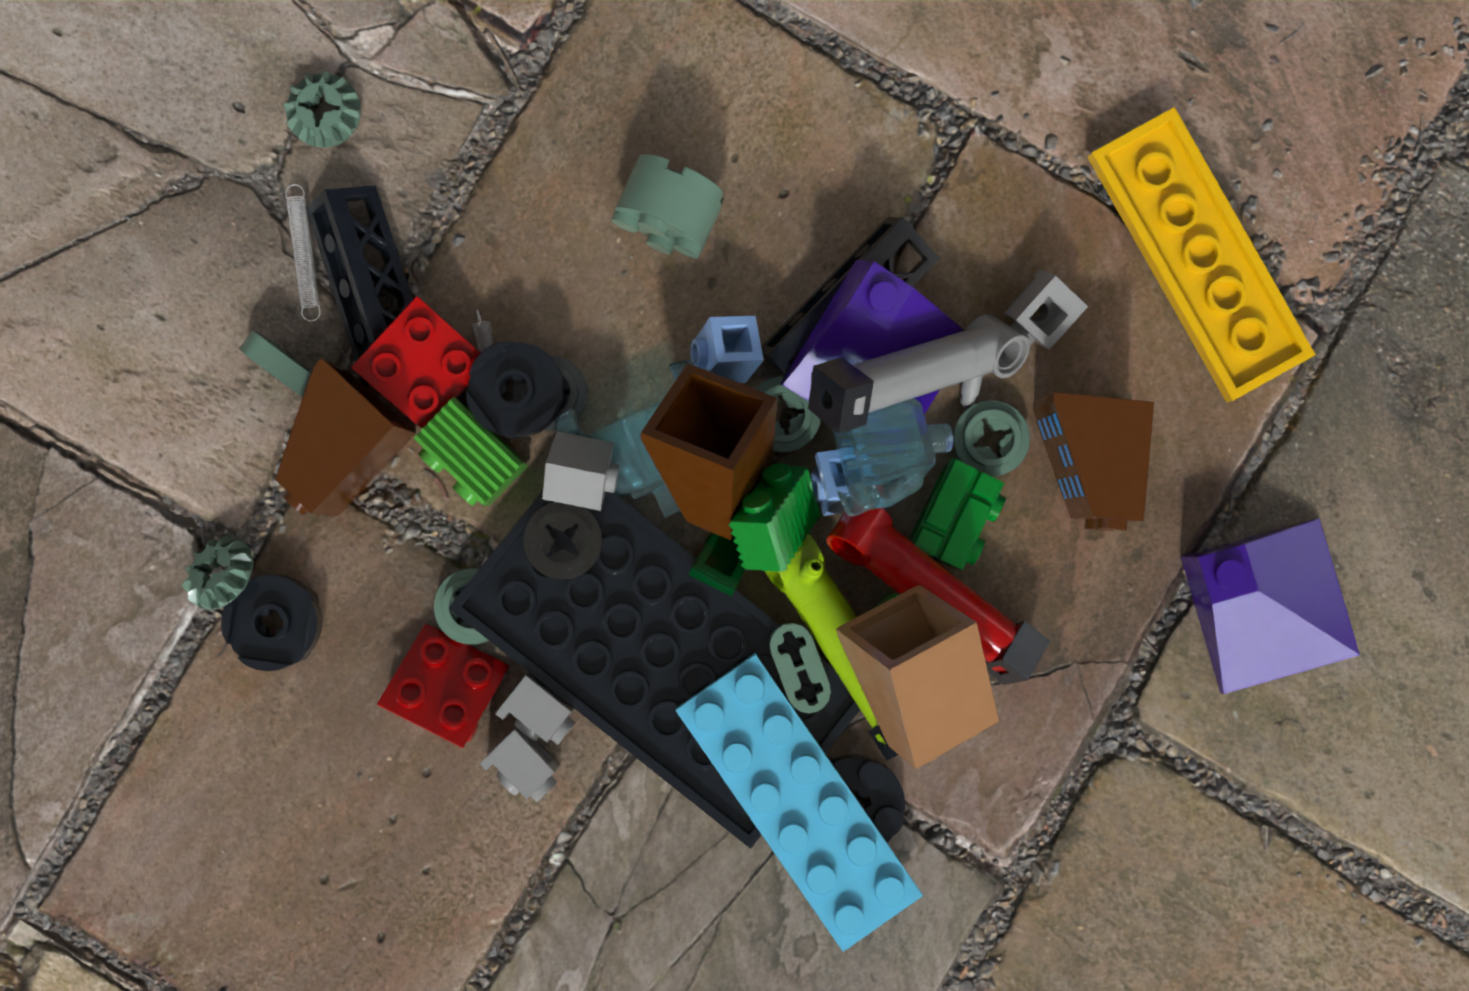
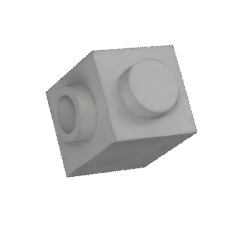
[542,431,620,511]

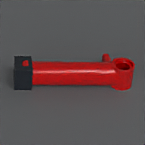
[826,497,1050,685]

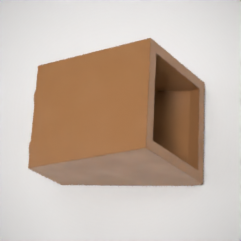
[836,585,999,769]

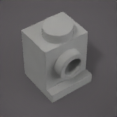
[1004,269,1088,350]
[495,673,576,745]
[479,728,560,803]

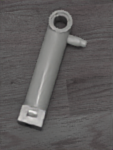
[808,314,1030,434]

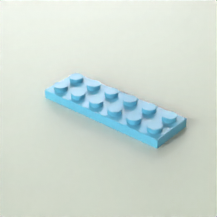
[675,653,923,952]

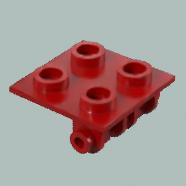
[351,296,481,429]
[377,623,510,749]

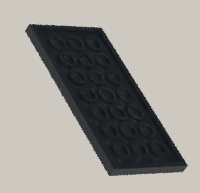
[449,490,860,849]

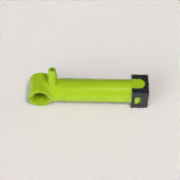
[765,534,898,760]

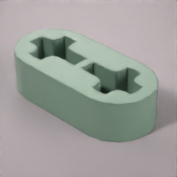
[239,329,312,397]
[769,622,831,713]

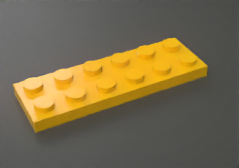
[1087,107,1316,403]

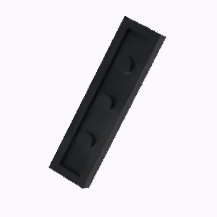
[306,185,413,386]
[761,217,940,375]

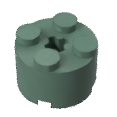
[611,154,725,259]

